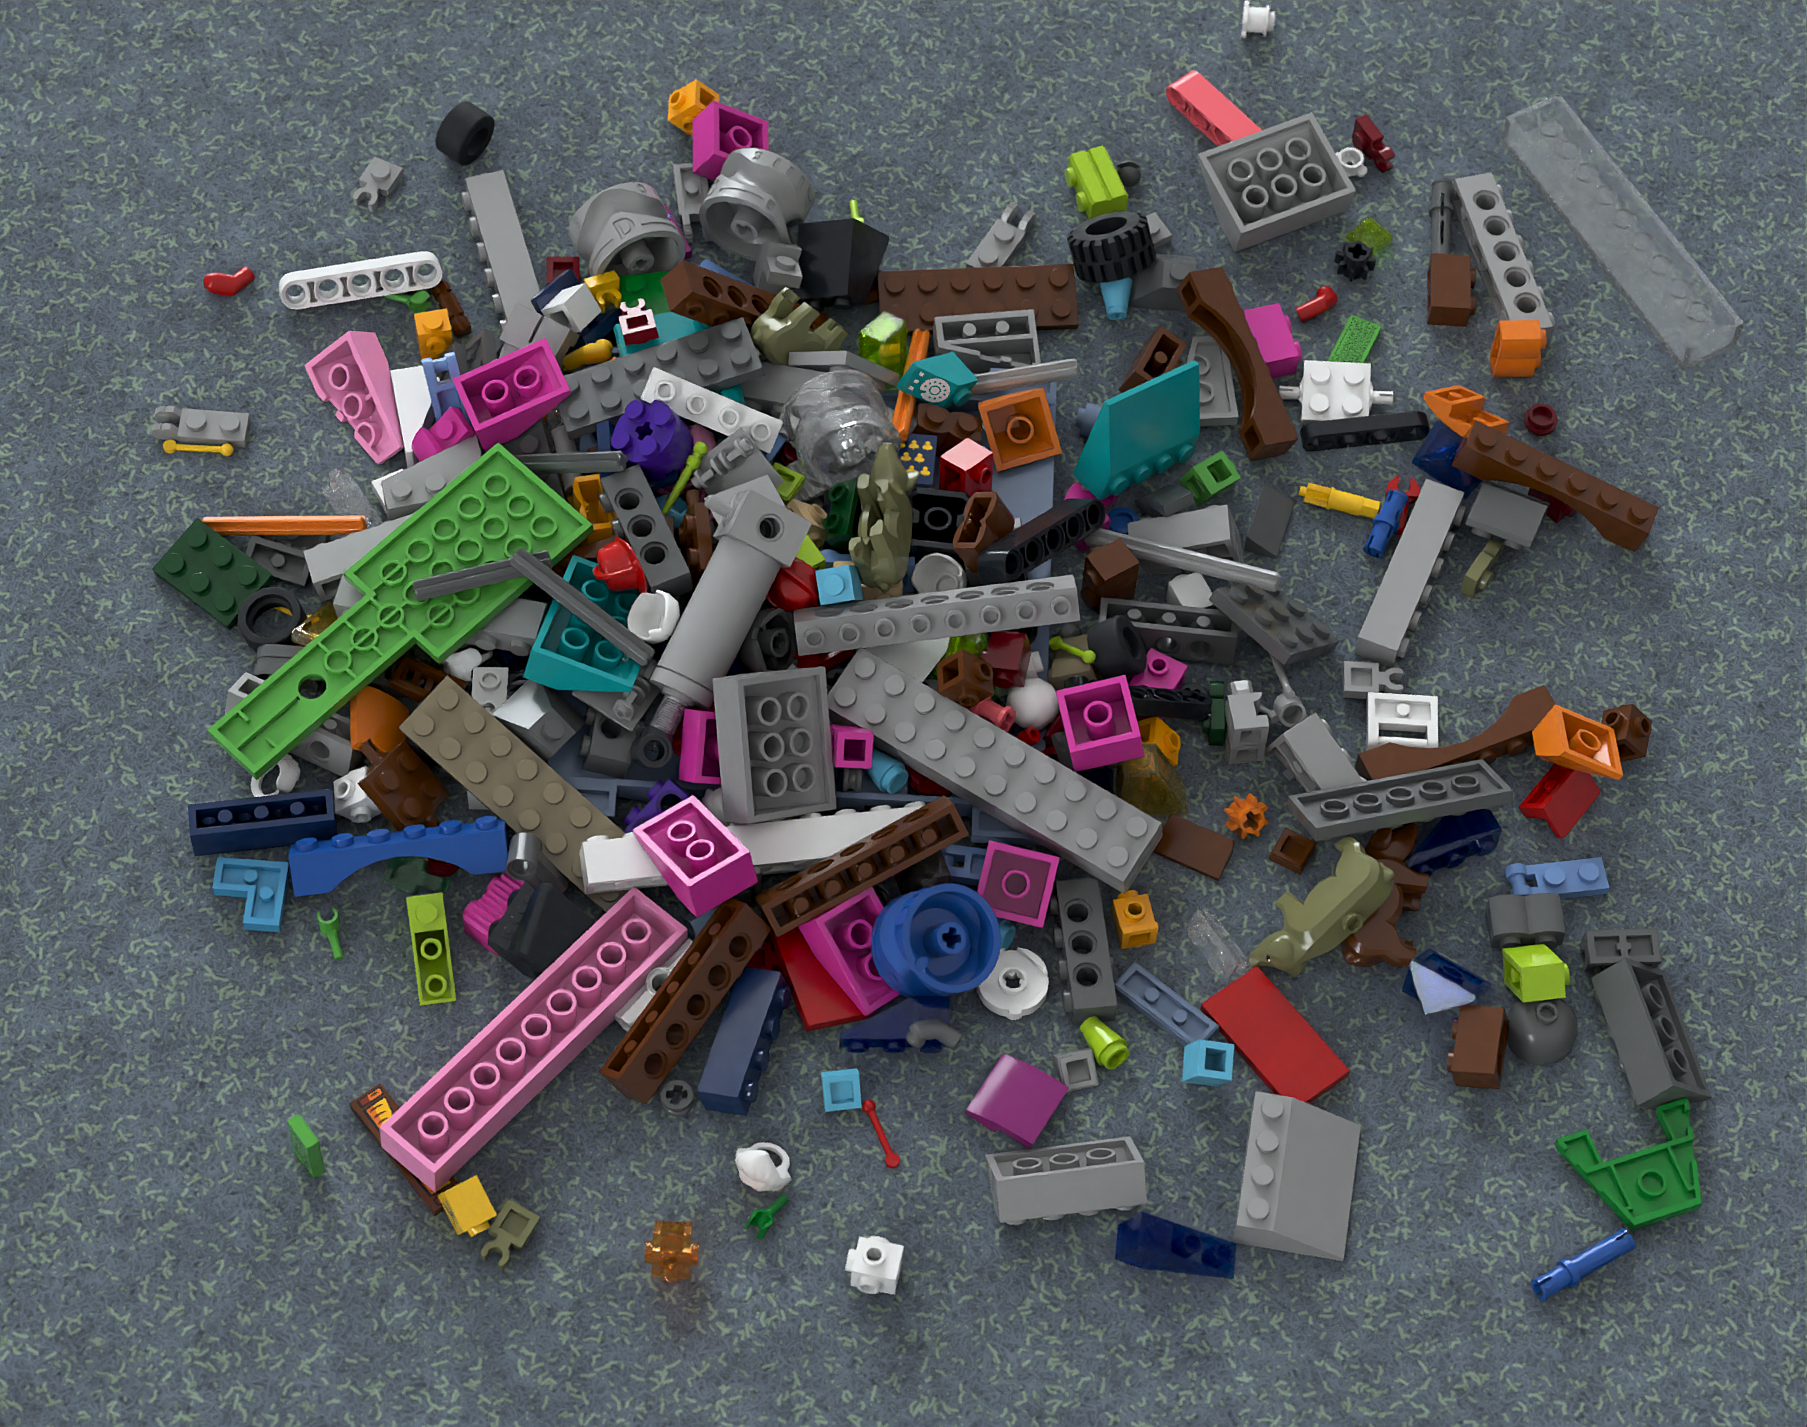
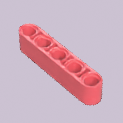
[1166,71,1262,146]

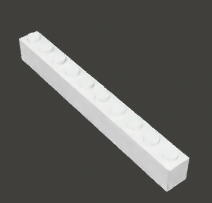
[579,801,940,894]

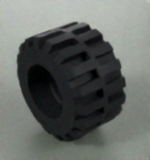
[1067,211,1156,283]

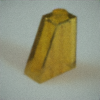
[1114,744,1188,816]

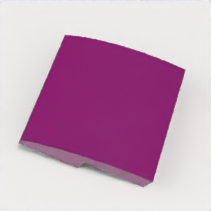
[964,1054,1069,1149]

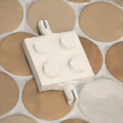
[1279,360,1393,425]

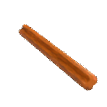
[202,515,367,536]

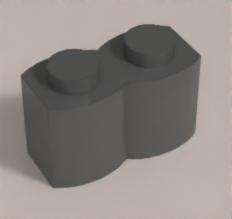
[1486,893,1565,951]

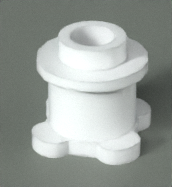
[1241,0,1275,38]

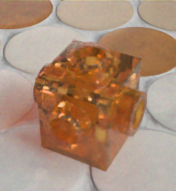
[645,1220,699,1282]

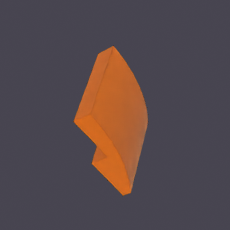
[1423,385,1510,437]
[350,685,409,754]

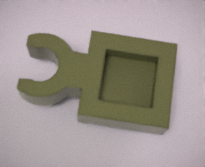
[1460,538,1503,598]
[481,1199,541,1271]

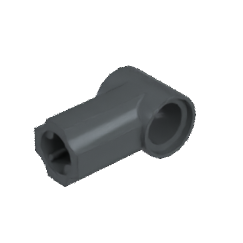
[506,833,568,893]

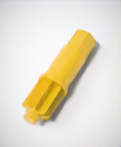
[1298,482,1380,519]

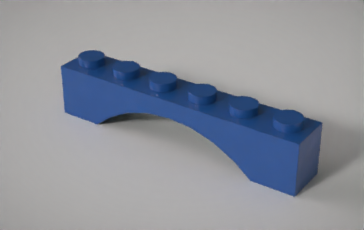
[288,816,509,897]

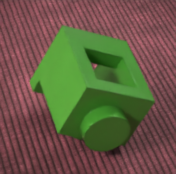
[1180,450,1241,507]

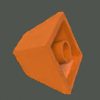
[978,387,1062,472]
[1532,704,1623,780]

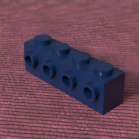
[188,789,338,856]
[697,967,791,1116]

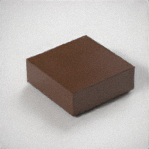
[1269,827,1317,875]

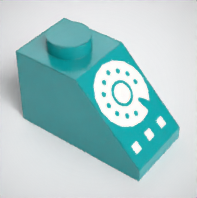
[896,352,978,408]

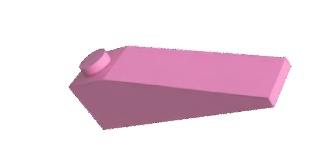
[304,331,404,464]

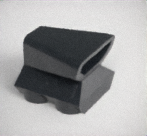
[907,487,970,576]
[488,881,595,980]

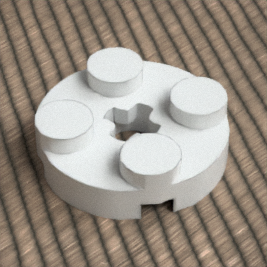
[976,947,1049,1020]

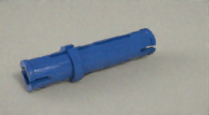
[1531,1228,1635,1301]

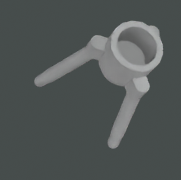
[1259,653,1308,727]

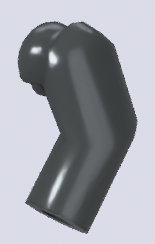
[906,1019,963,1050]

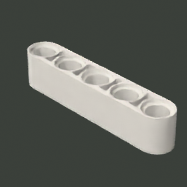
[279,251,442,309]

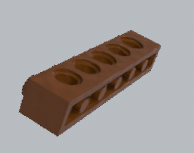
[661,260,828,334]
[754,795,969,937]
[599,899,772,1105]

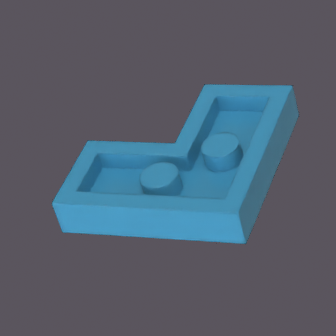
[212,857,290,932]

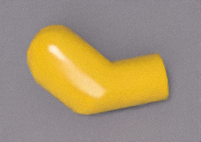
[563,339,613,371]

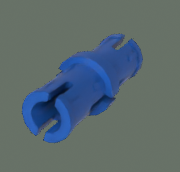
[1363,489,1409,558]

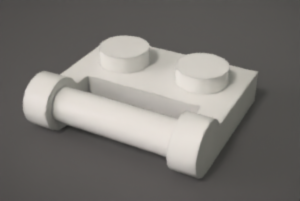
[1366,692,1438,751]

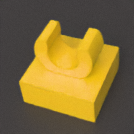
[584,270,621,314]

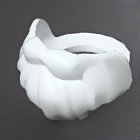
[442,648,493,691]
[251,754,300,797]
[735,1142,791,1191]

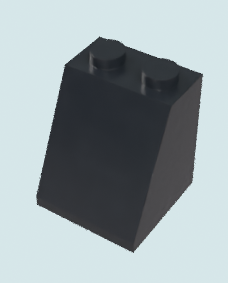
[793,218,889,312]

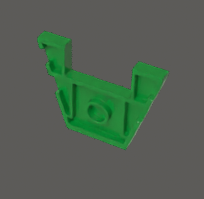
[1554,1097,1702,1231]

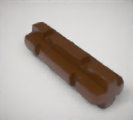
[432,280,472,338]

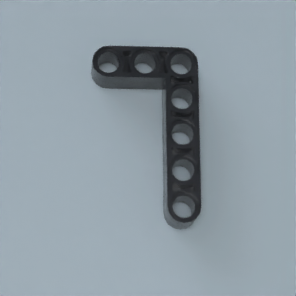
[977,498,1106,644]

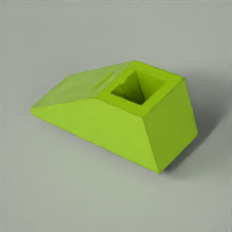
[406,893,456,1006]

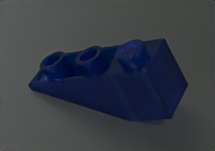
[1406,809,1502,877]
[839,996,950,1053]
[1115,1211,1236,1279]

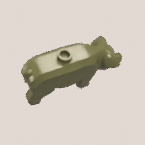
[750,287,850,388]
[848,443,921,593]
[1249,836,1395,979]

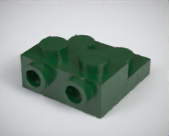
[823,477,862,554]

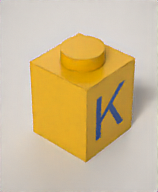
[437,1175,497,1237]

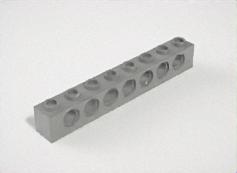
[794,575,1080,656]

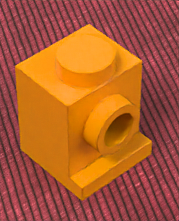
[414,309,453,360]
[1111,890,1158,949]

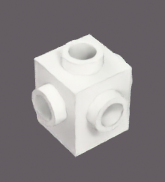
[334,766,382,823]
[845,1236,904,1295]

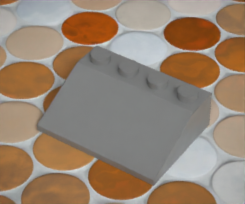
[1197,112,1356,252]
[712,667,837,824]
[1232,1091,1361,1261]

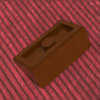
[1154,814,1235,881]

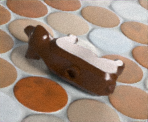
[1341,822,1429,968]

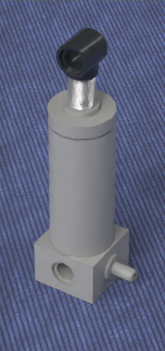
[630,489,812,769]

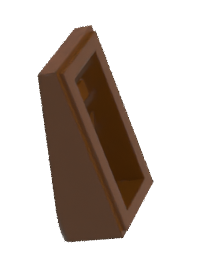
[389,655,468,703]

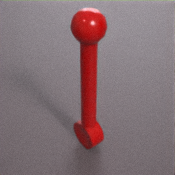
[862,1099,900,1168]

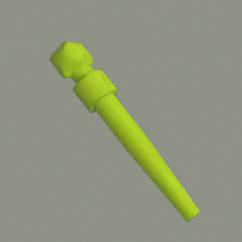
[661,441,709,517]

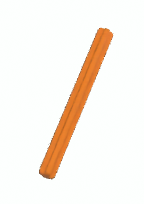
[889,328,931,443]

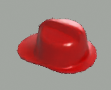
[592,535,647,593]
[765,557,826,614]

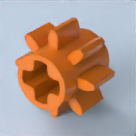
[1224,793,1269,839]

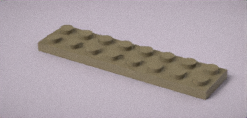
[399,675,631,913]

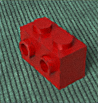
[939,438,993,497]

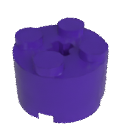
[611,400,694,480]

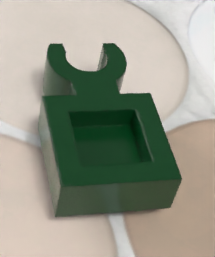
[1202,681,1225,746]

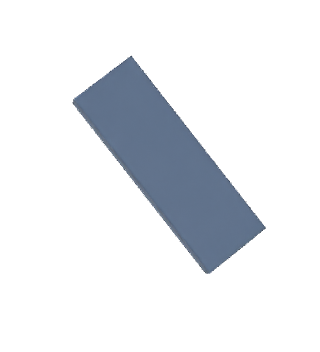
[1114,962,1220,1046]

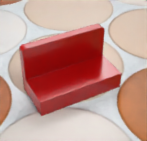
[1518,763,1601,838]

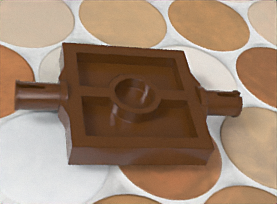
[675,489,713,593]
[357,738,450,831]

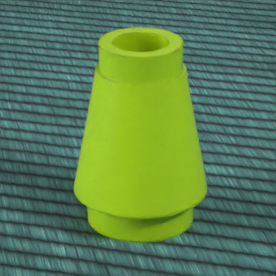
[1080,1016,1130,1070]

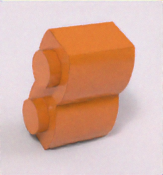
[1490,320,1547,378]

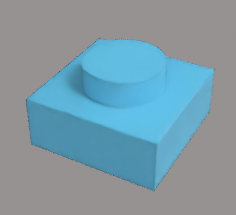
[821,1068,862,1112]

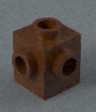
[937,649,994,709]
[1601,704,1652,762]

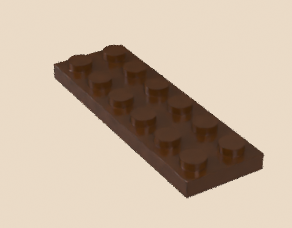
[877,264,1079,337]

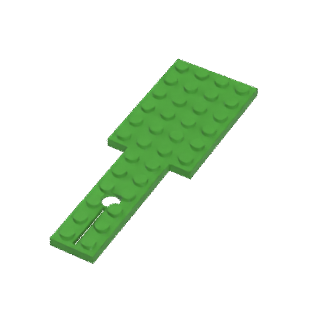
[207,443,594,780]

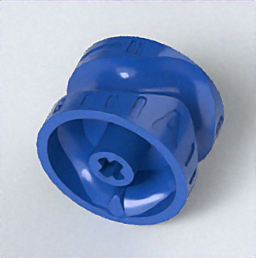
[871,883,1001,1000]

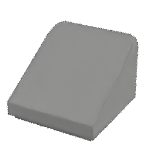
[1053,1048,1099,1092]

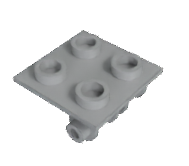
[691,427,784,495]
[572,659,661,732]

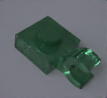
[381,856,451,895]

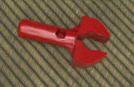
[1385,476,1421,535]

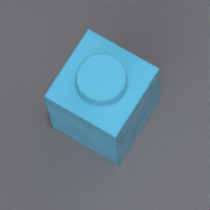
[815,565,864,605]
[1182,1039,1234,1087]

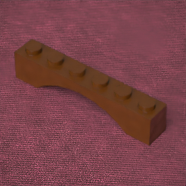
[1176,267,1298,461]
[1451,420,1659,552]
[1355,685,1555,781]

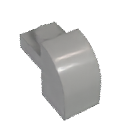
[752,241,802,295]

